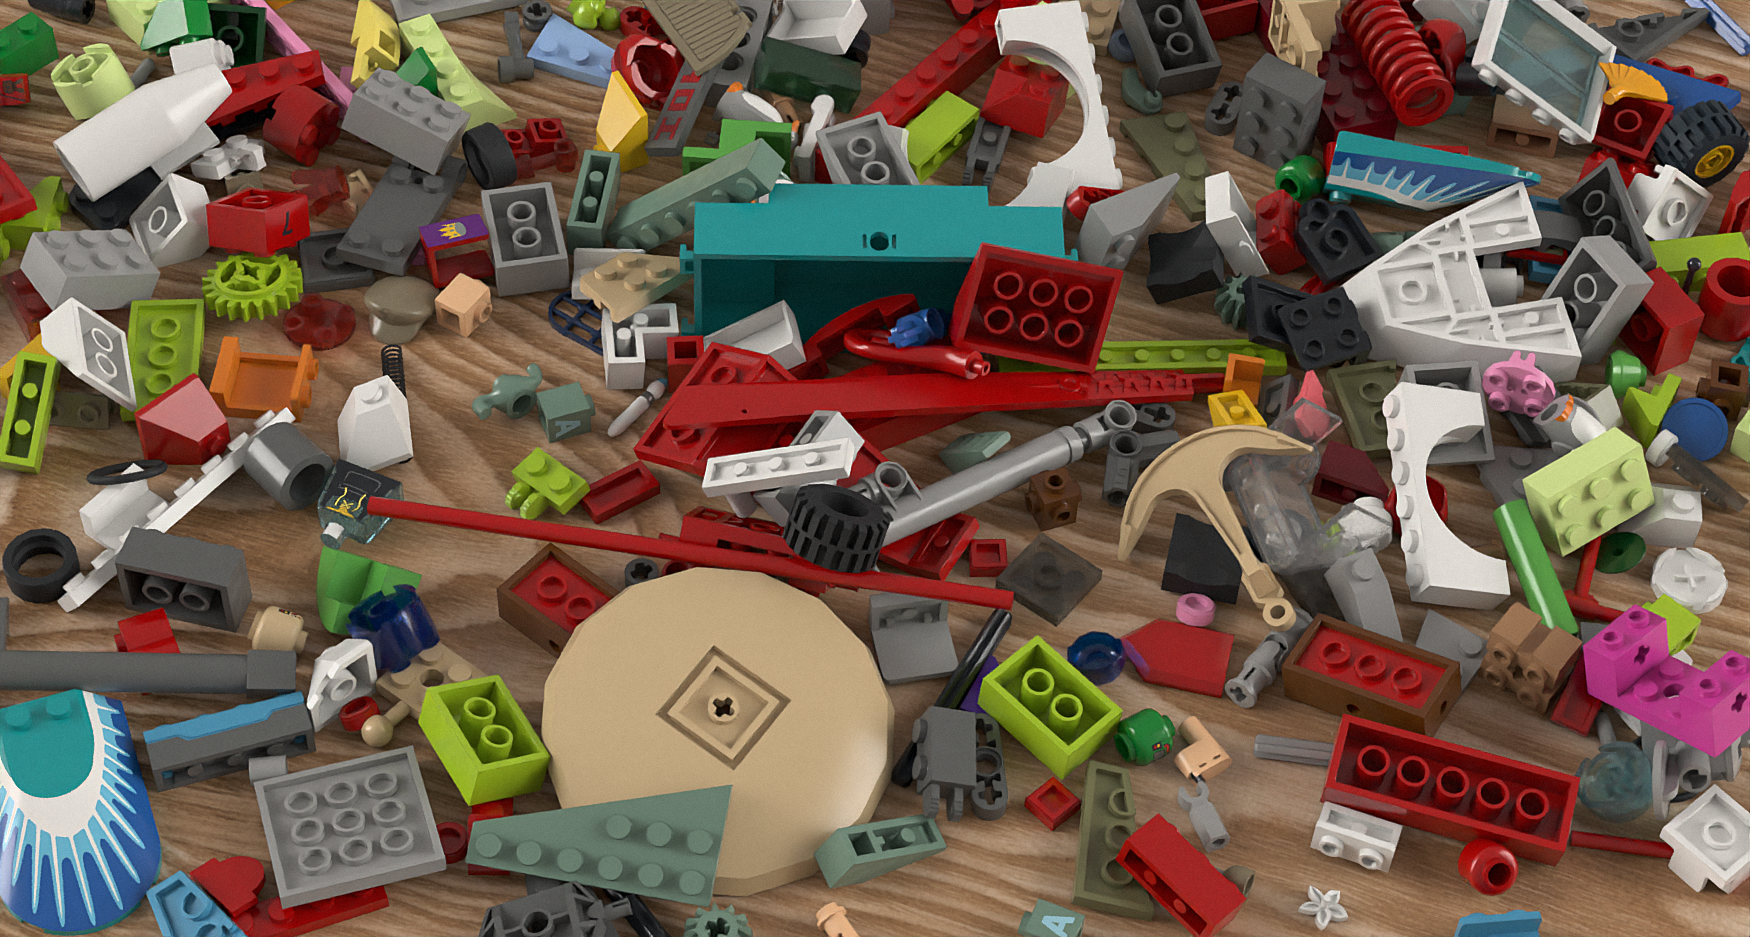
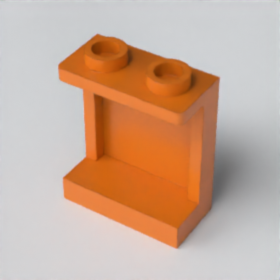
[209,336,319,423]

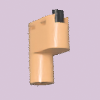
[1174,716,1232,786]

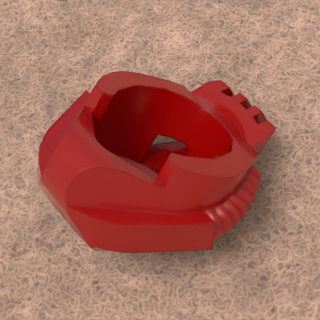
[611,34,684,112]

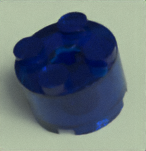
[346,584,440,673]

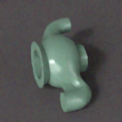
[472,363,543,420]

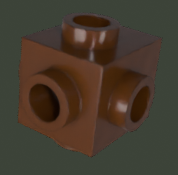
[1696,359,1750,421]
[1025,467,1082,532]

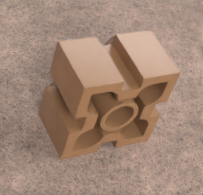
[1477,601,1583,716]

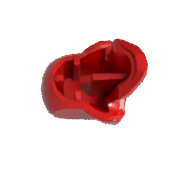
[1404,18,1466,95]

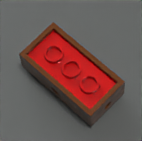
[496,542,620,659]
[1281,613,1462,737]

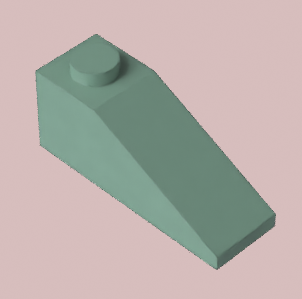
[814,814,947,889]

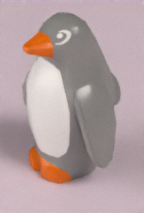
[712,82,800,150]
[1533,394,1606,457]

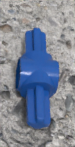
[888,307,952,348]

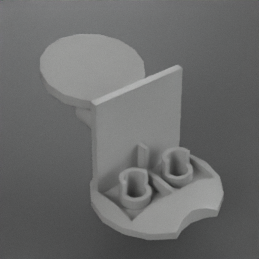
[1640,720,1750,820]

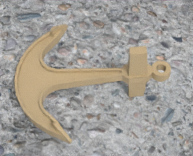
[1118,425,1313,632]

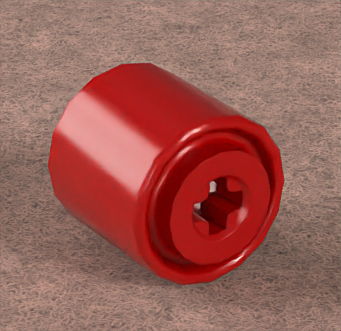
[1696,258,1750,342]

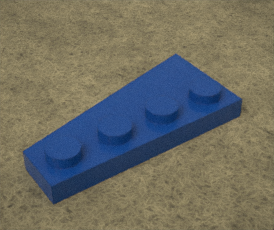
[1606,54,1741,117]

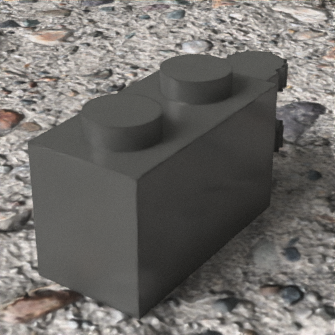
[912,706,976,822]

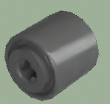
[244,422,334,511]

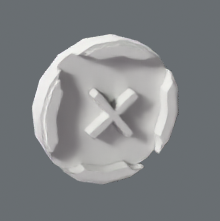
[1650,547,1728,614]

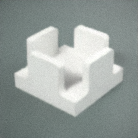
[1627,164,1714,241]
[1659,784,1750,894]

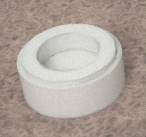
[1645,429,1678,467]

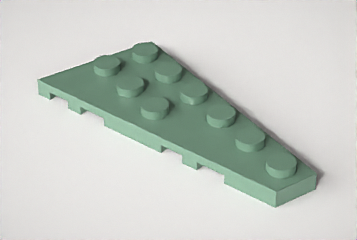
[465,785,733,908]

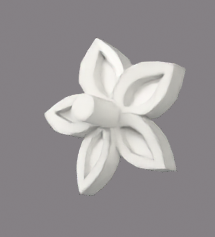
[1298,886,1348,931]

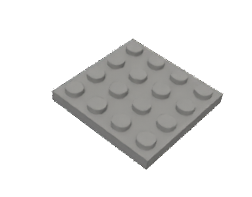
[253,745,447,909]

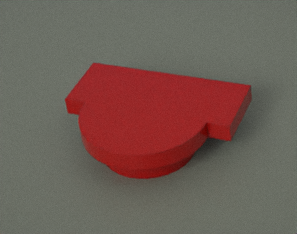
[189,856,266,918]

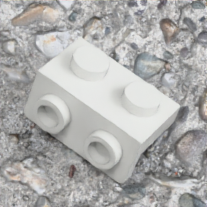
[1310,801,1403,873]

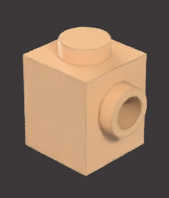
[435,273,492,338]

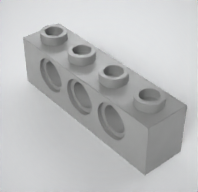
[706,0,773,108]

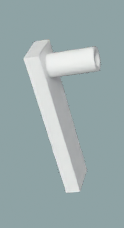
[702,438,855,518]

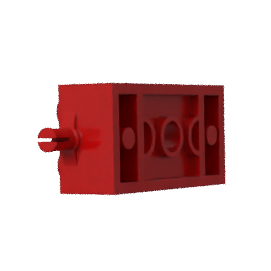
[658,506,859,597]

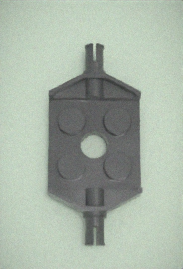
[478,881,633,937]

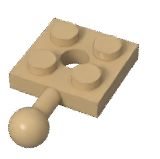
[361,635,488,747]

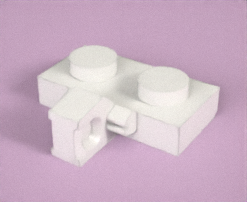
[191,135,267,180]

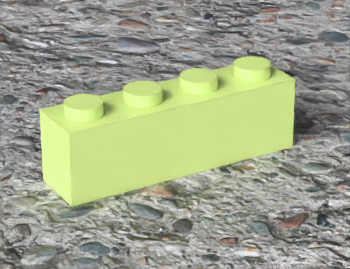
[399,14,517,133]

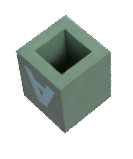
[536,381,596,443]
[1018,898,1085,937]

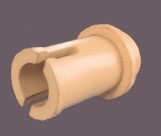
[816,902,860,937]

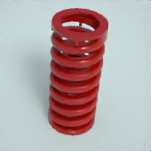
[1341,0,1454,126]

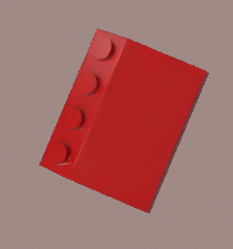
[947,242,1124,374]

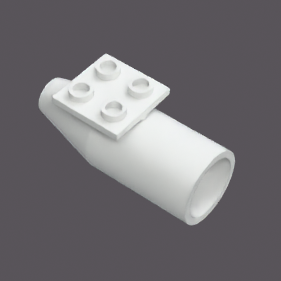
[53,63,232,202]

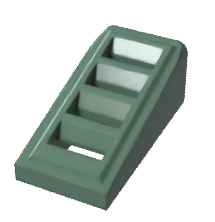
[939,431,1011,474]

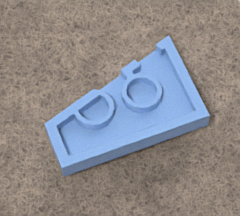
[526,13,615,89]

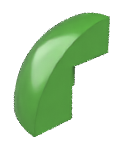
[316,546,422,634]

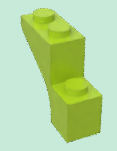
[0,176,69,267]

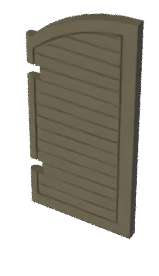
[641,0,753,77]

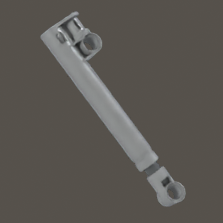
[840,400,1137,548]

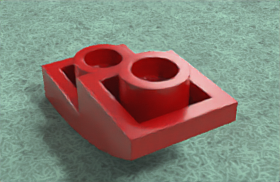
[500,118,569,162]

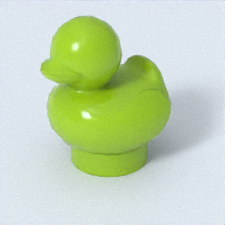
[566,0,620,31]

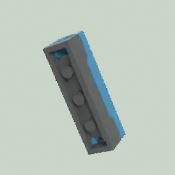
[143,691,316,793]

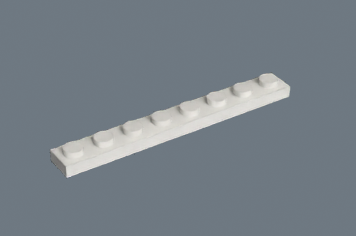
[57,407,296,612]

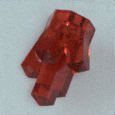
[290,165,350,216]

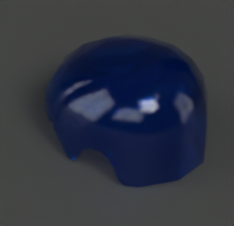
[1067,631,1126,686]

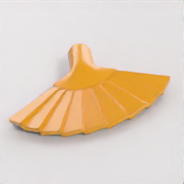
[1598,62,1667,105]

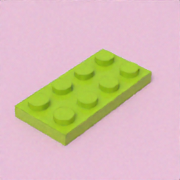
[120,299,206,421]

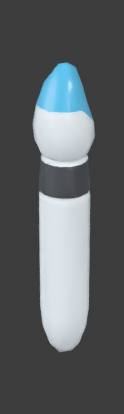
[608,378,668,437]

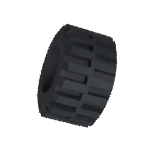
[783,484,890,573]

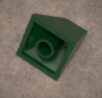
[203,3,267,68]

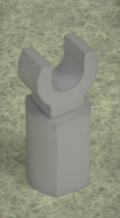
[1177,781,1230,852]

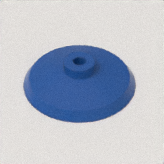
[1662,398,1728,462]

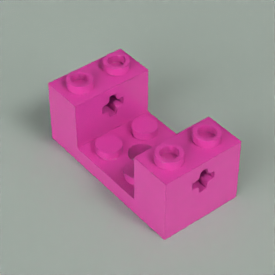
[1583,604,1750,758]

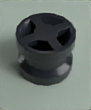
[835,29,871,71]

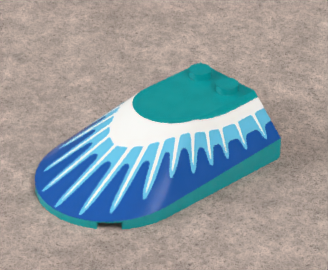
[1322,131,1542,212]
[0,689,162,936]

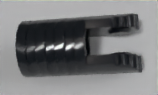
[27,0,96,24]

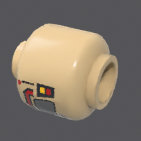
[247,606,309,655]

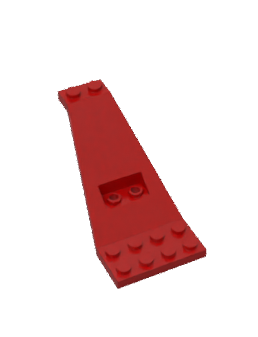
[633,342,980,581]

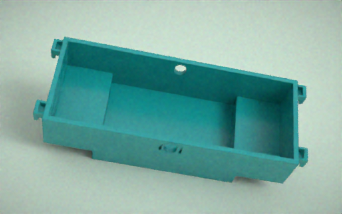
[680,183,1078,355]

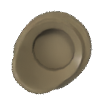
[364,275,440,345]

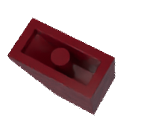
[1311,440,1390,506]

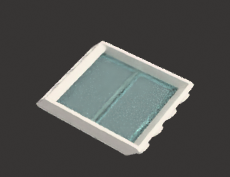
[1471,0,1617,145]

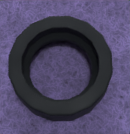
[462,122,517,190]
[2,528,80,603]

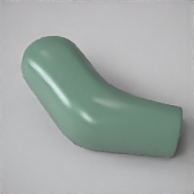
[1121,68,1163,115]

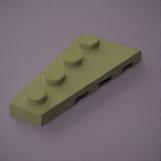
[1071,760,1155,922]

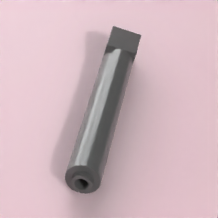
[0,650,296,699]

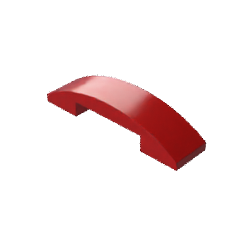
[788,294,920,380]

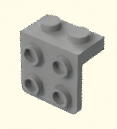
[868,592,958,684]

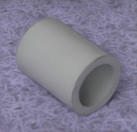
[249,755,288,786]

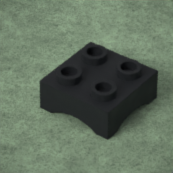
[1146,220,1224,304]
[1161,513,1251,605]

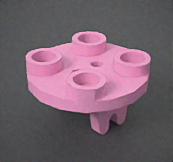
[1482,350,1556,418]

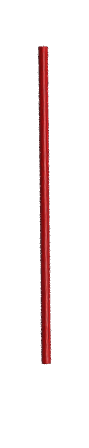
[367,496,1014,611]

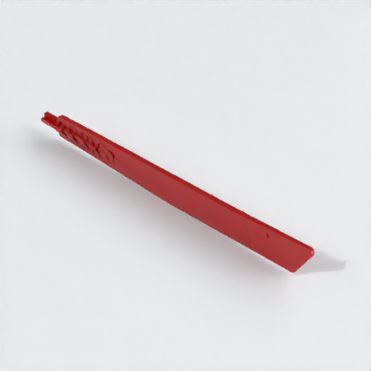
[663,370,1225,430]

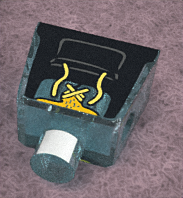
[317,459,404,549]

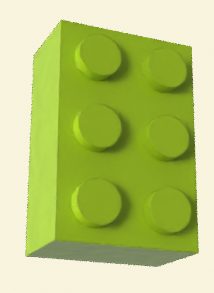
[977,635,1123,780]
[418,674,551,806]

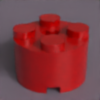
[263,83,341,167]

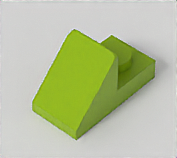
[1622,373,1682,449]

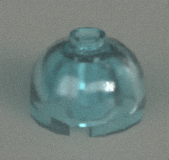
[1575,741,1653,823]

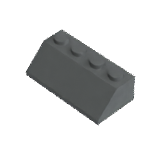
[1558,157,1657,273]

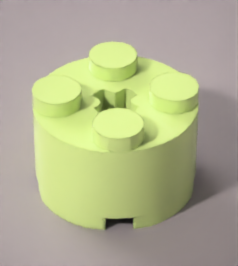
[51,43,135,120]

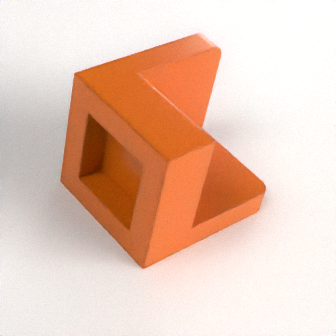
[1222,353,1265,409]

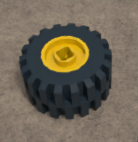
[1653,100,1750,188]

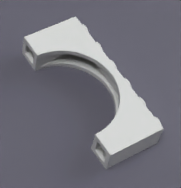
[994,0,1123,208]
[1382,382,1511,611]

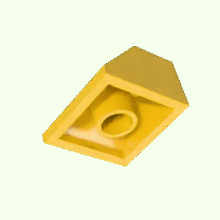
[593,71,649,173]

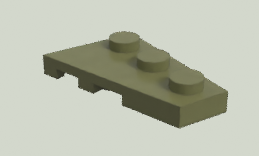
[1326,359,1396,460]

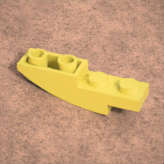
[350,0,400,89]

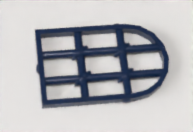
[548,290,603,356]

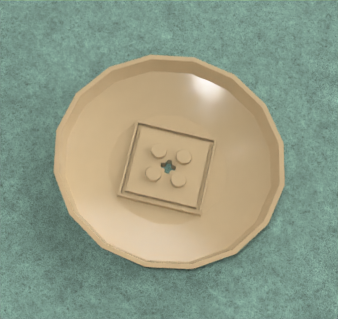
[540,567,895,897]

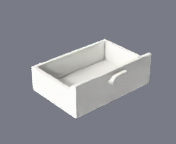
[763,0,868,59]
[1205,171,1269,277]
[703,300,806,370]

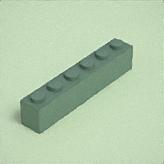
[605,138,785,252]

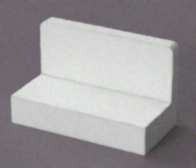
[79,463,169,552]

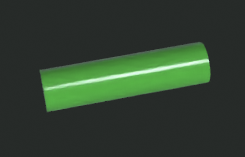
[1492,499,1579,637]

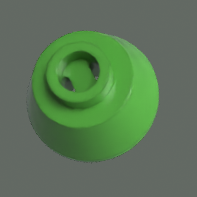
[1605,350,1647,399]

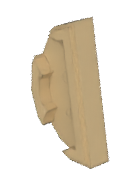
[340,169,374,219]

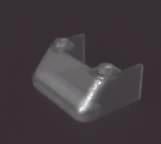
[1227,397,1392,575]

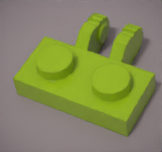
[504,447,590,520]

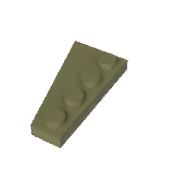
[1119,111,1212,222]

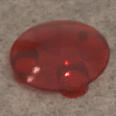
[283,292,356,351]

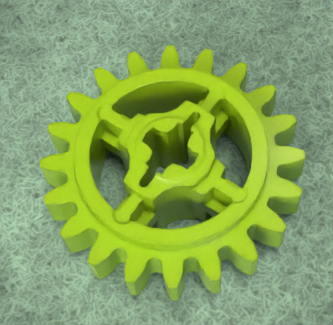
[202,251,303,322]

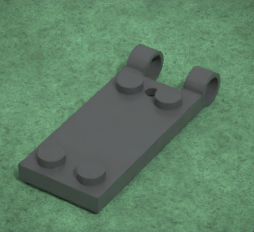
[336,155,468,276]

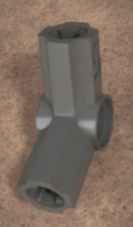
[1102,429,1180,508]

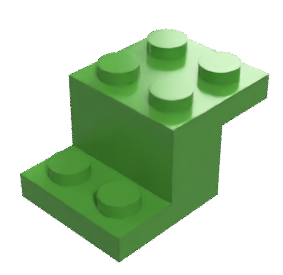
[682,119,792,178]

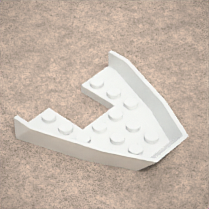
[1340,181,1582,383]

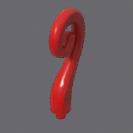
[843,328,990,379]

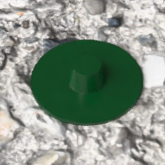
[1595,532,1646,574]

